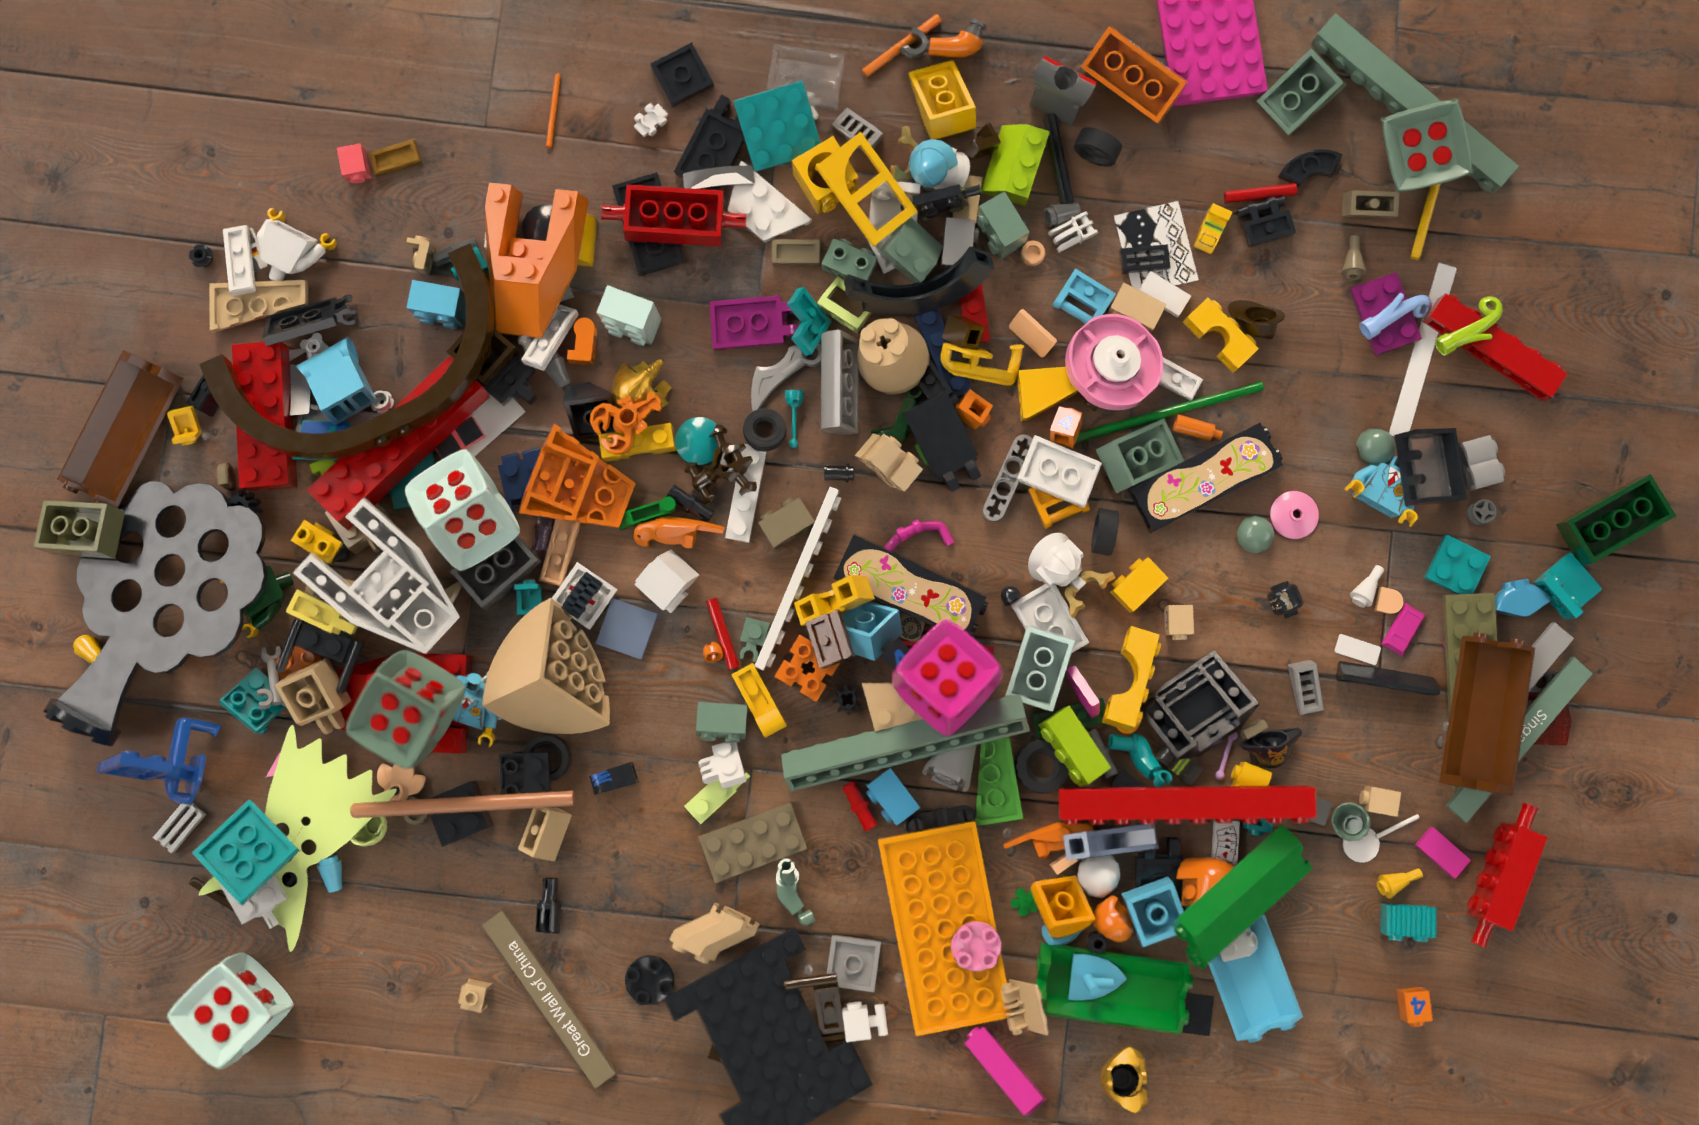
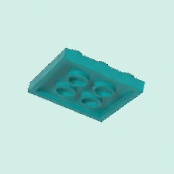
[733,80,821,171]
[192,799,300,906]

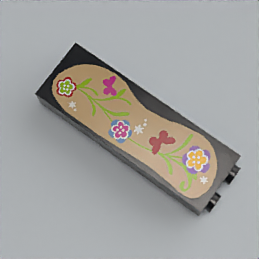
[1128,423,1283,534]
[833,533,989,637]

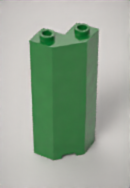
[1172,824,1313,970]
[1034,943,1193,1035]

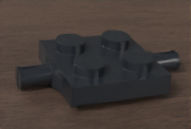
[900,184,982,218]

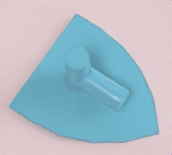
[1068,954,1127,1001]

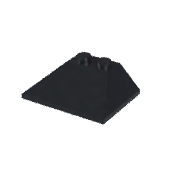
[1139,650,1259,760]

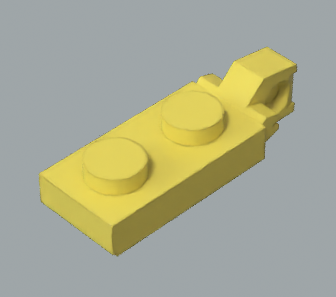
[286,589,358,635]

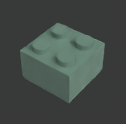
[975,191,1030,259]

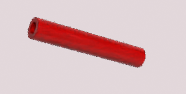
[1224,183,1297,203]
[706,598,740,670]

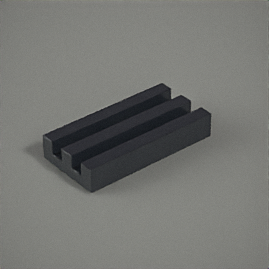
[1119,244,1171,274]

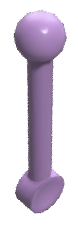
[1215,732,1237,780]

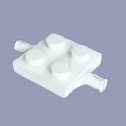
[219,874,289,929]

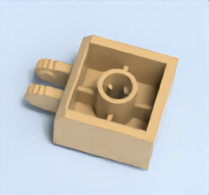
[275,658,351,734]

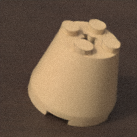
[857,318,930,395]

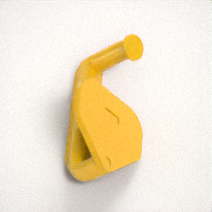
[940,343,1024,386]

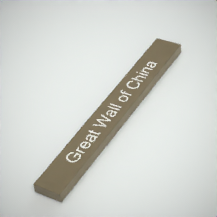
[482,910,616,1089]

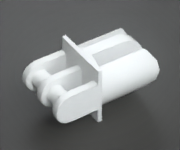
[1048,211,1098,253]

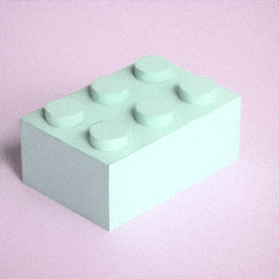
[597,285,661,346]
[1005,625,1075,712]

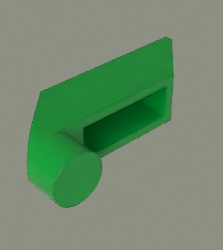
[619,497,676,530]

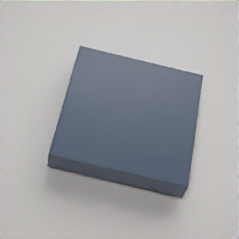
[596,598,659,660]

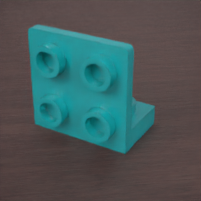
[1533,553,1602,620]

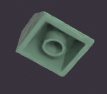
[878,217,943,283]

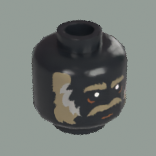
[1267,581,1304,618]

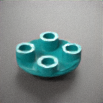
[675,417,717,465]

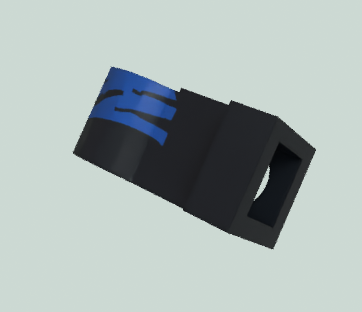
[589,762,639,795]

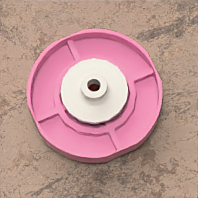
[1065,314,1163,410]

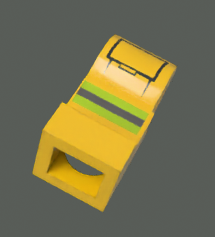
[1193,203,1232,255]

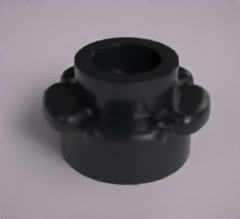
[189,244,213,267]

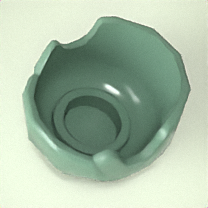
[1356,428,1396,465]
[1237,515,1274,554]
[1331,802,1371,842]

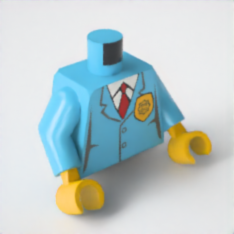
[1345,456,1418,527]
[453,673,498,747]

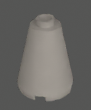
[922,745,976,792]

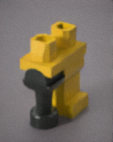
[291,520,351,564]

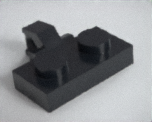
[485,354,537,406]

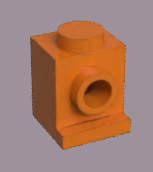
[955,389,993,430]

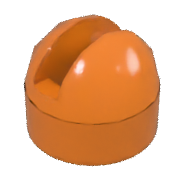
[703,642,723,663]

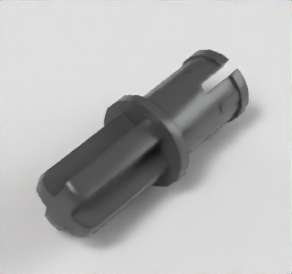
[431,236,480,267]

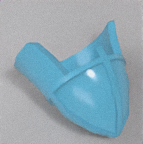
[909,139,958,187]

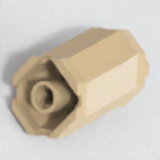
[669,903,760,964]

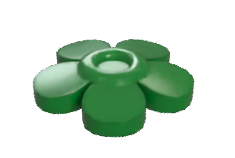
[1011,888,1038,917]

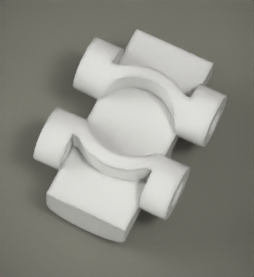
[634,103,668,137]

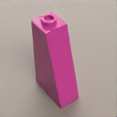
[965,1027,1047,1116]

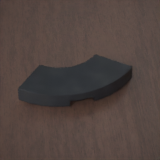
[1278,149,1343,187]

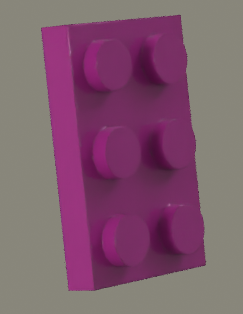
[1350,272,1422,356]

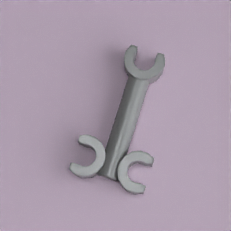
[257,646,286,710]

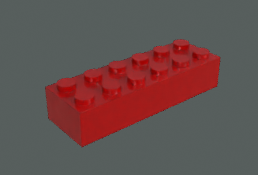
[232,342,297,492]

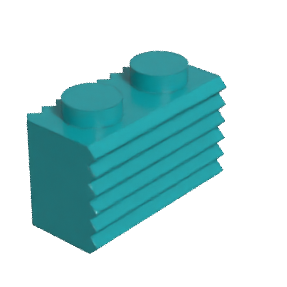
[1380,903,1437,942]

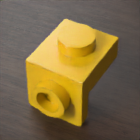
[167,406,203,446]

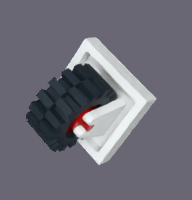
[552,562,618,630]

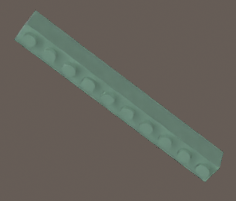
[1311,13,1519,194]
[781,693,1030,791]

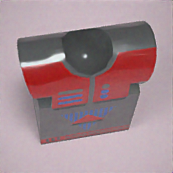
[1030,56,1097,126]

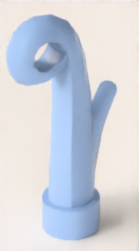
[1359,293,1432,339]

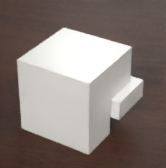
[634,549,699,613]

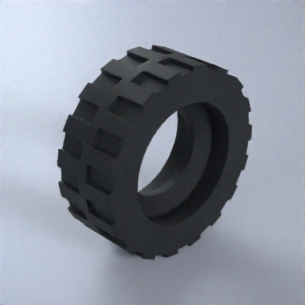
[1015,739,1069,793]

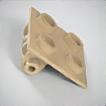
[1001,979,1048,1035]

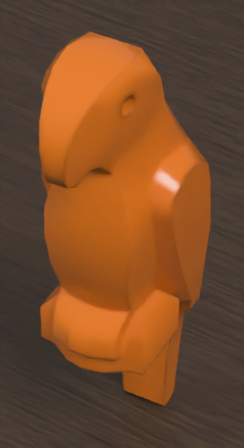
[634,516,725,548]
[1003,822,1095,859]

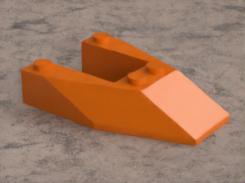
[485,183,589,339]

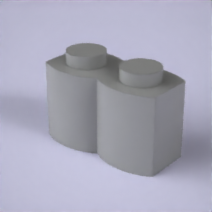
[1459,435,1505,491]

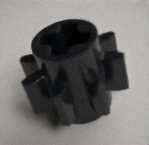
[832,684,863,715]

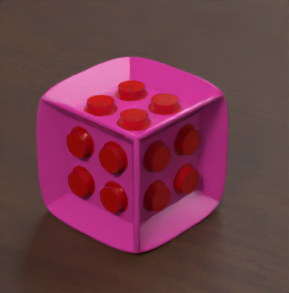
[892,619,1003,737]

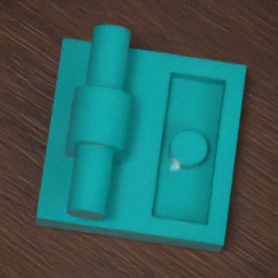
[219,668,286,735]

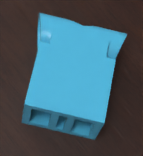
[296,337,378,425]

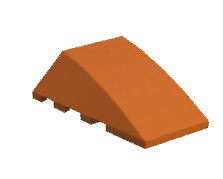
[519,424,636,528]

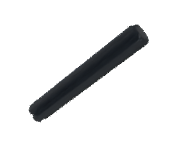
[1043,113,1074,204]

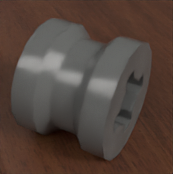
[1466,499,1497,525]

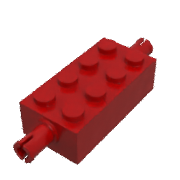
[601,185,747,247]
[1467,803,1548,948]

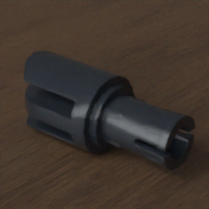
[535,878,561,934]

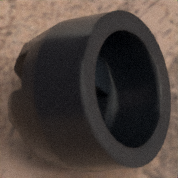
[1001,586,1022,606]

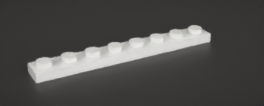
[755,487,842,671]

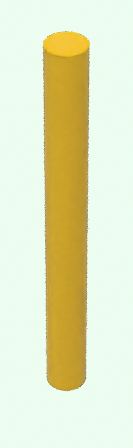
[1410,183,1441,260]

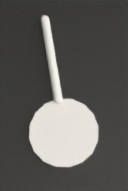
[1343,814,1419,863]

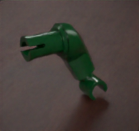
[871,388,923,444]

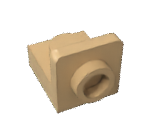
[406,236,436,276]

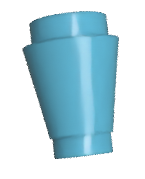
[316,854,343,892]

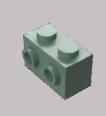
[822,238,877,281]
[696,702,747,743]

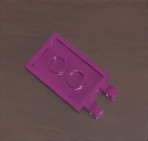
[710,295,799,350]

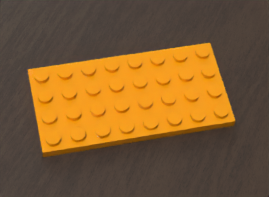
[878,820,1012,1036]

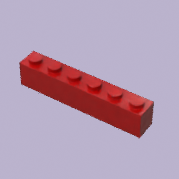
[1422,293,1568,401]

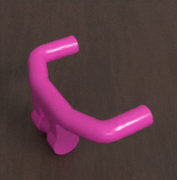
[884,519,955,551]

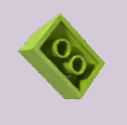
[981,124,1050,206]

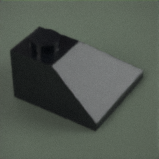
[563,382,616,441]

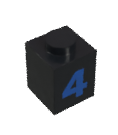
[880,638,910,670]

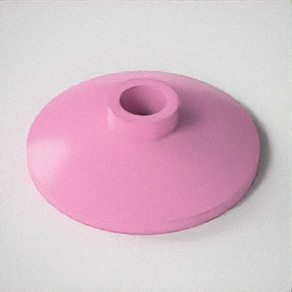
[1270,491,1319,539]

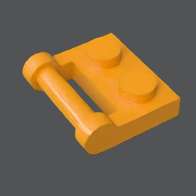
[1028,487,1090,529]

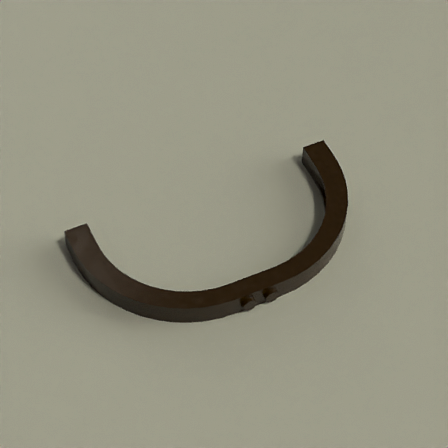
[199,243,494,460]

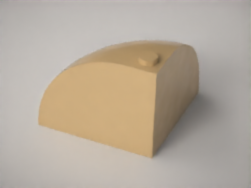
[482,598,610,734]

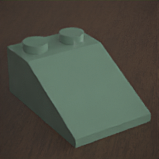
[1257,48,1347,135]
[1096,418,1184,493]

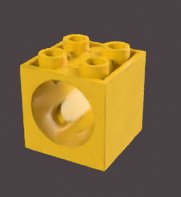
[792,136,858,214]

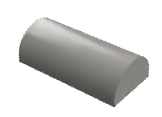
[821,330,859,435]

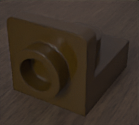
[964,123,1001,161]

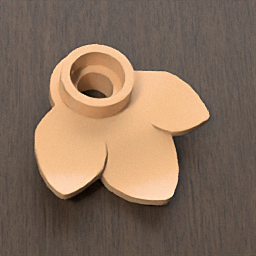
[377,763,426,801]

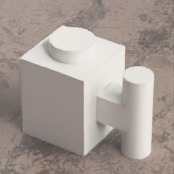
[842,1002,888,1042]

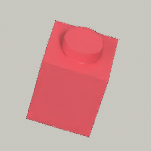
[337,143,372,184]

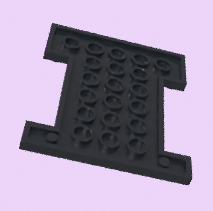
[662,927,873,1125]

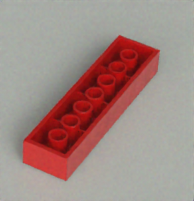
[307,356,490,530]

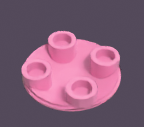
[951,921,1001,971]

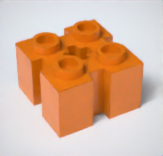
[774,634,841,702]

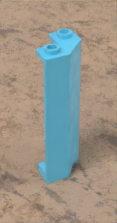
[1188,907,1303,1043]

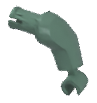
[776,859,815,926]

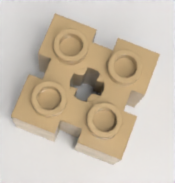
[855,434,923,492]

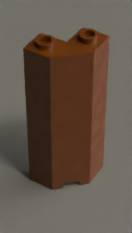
[57,350,184,508]
[1439,632,1535,796]

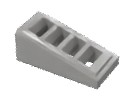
[832,108,883,153]
[1288,660,1324,715]

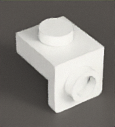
[1220,927,1258,962]

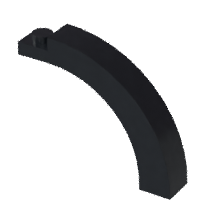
[844,246,994,316]

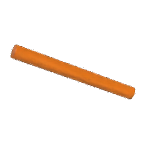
[862,14,942,77]

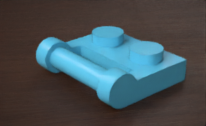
[1052,268,1116,324]

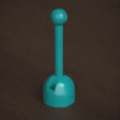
[785,390,804,448]

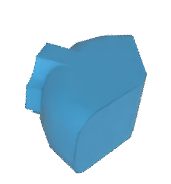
[1495,579,1552,618]

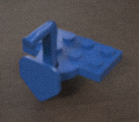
[96,718,221,805]

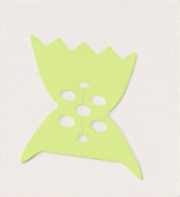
[199,725,397,952]

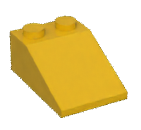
[908,60,976,140]

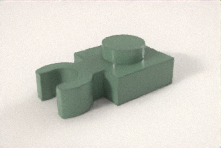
[740,617,770,662]

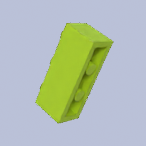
[1039,706,1111,786]

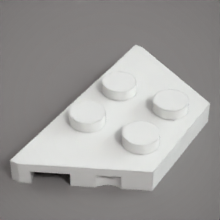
[728,161,812,243]

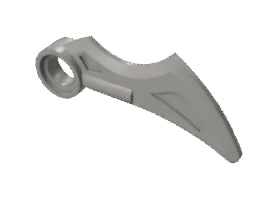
[751,343,821,411]

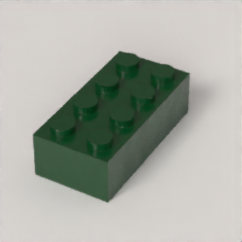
[1555,474,1676,566]

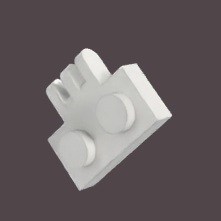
[699,741,747,789]

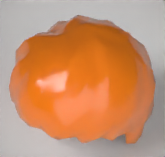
[1093,895,1134,942]

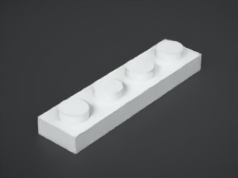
[725,444,767,543]

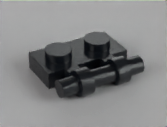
[1237,196,1296,247]

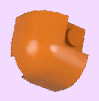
[1177,857,1234,907]

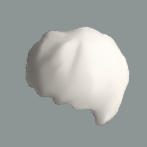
[1077,855,1121,898]

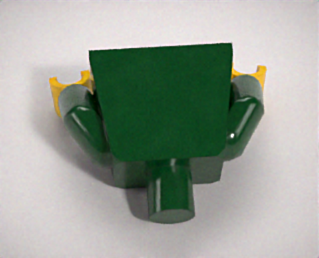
[220,566,294,638]

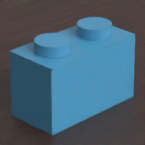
[866,768,920,826]

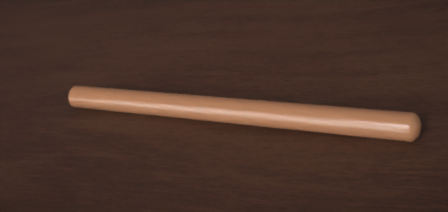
[350,791,575,818]

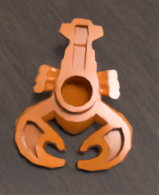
[590,392,662,455]

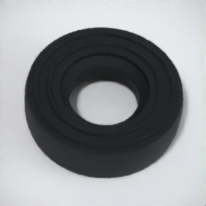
[743,408,786,452]

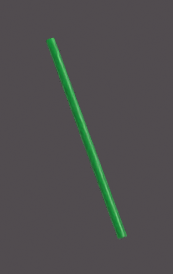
[1060,381,1264,446]

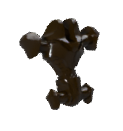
[685,424,757,505]

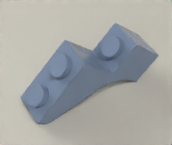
[1063,824,1159,860]

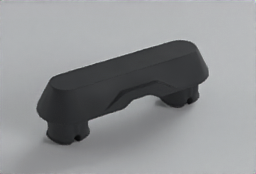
[906,805,975,833]

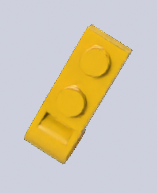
[731,663,787,738]

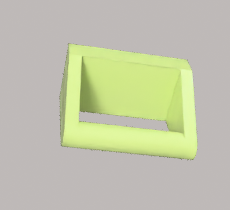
[817,276,871,334]

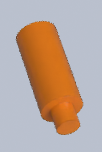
[1173,414,1223,442]

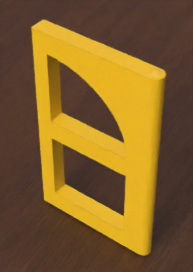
[815,132,918,247]

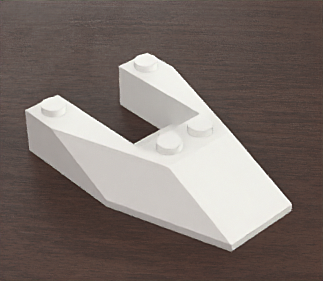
[293,498,460,654]

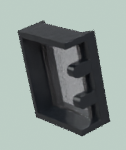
[1394,428,1467,507]

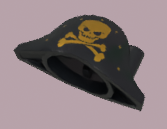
[1239,727,1302,769]

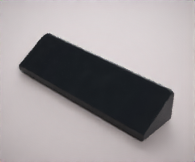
[1336,661,1440,696]

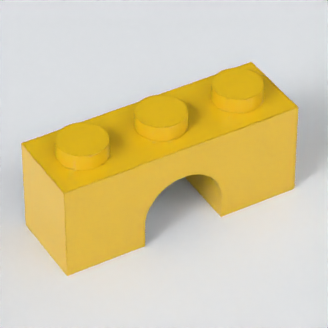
[1183,298,1259,373]
[598,423,677,462]
[794,575,875,626]

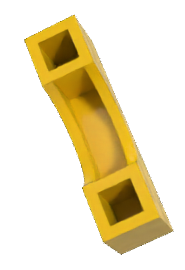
[1102,626,1161,731]

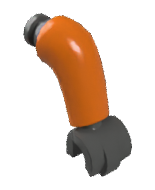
[900,18,987,59]

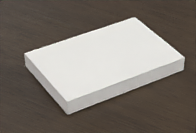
[1016,435,1102,508]
[1010,584,1089,653]

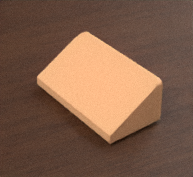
[1009,309,1057,358]

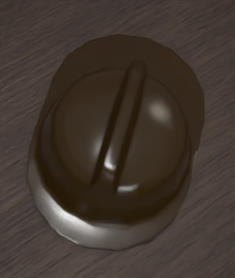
[1228,300,1285,339]

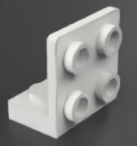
[869,182,921,234]

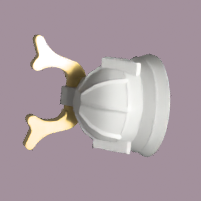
[890,126,970,192]
[1028,533,1116,618]

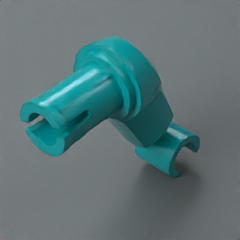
[1108,733,1172,788]

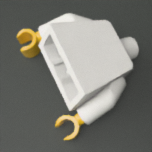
[257,208,337,281]

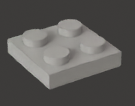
[827,934,881,992]

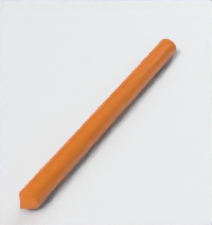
[546,73,561,149]

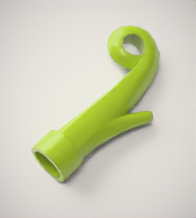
[1435,296,1503,356]

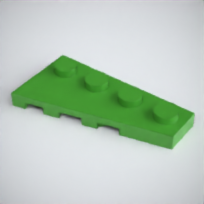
[975,736,1024,826]

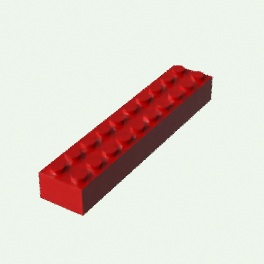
[1059,785,1317,825]

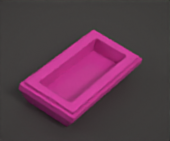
[1381,603,1426,657]

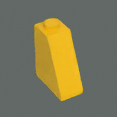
[1017,367,1078,422]

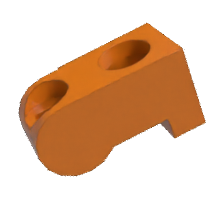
[567,318,597,366]

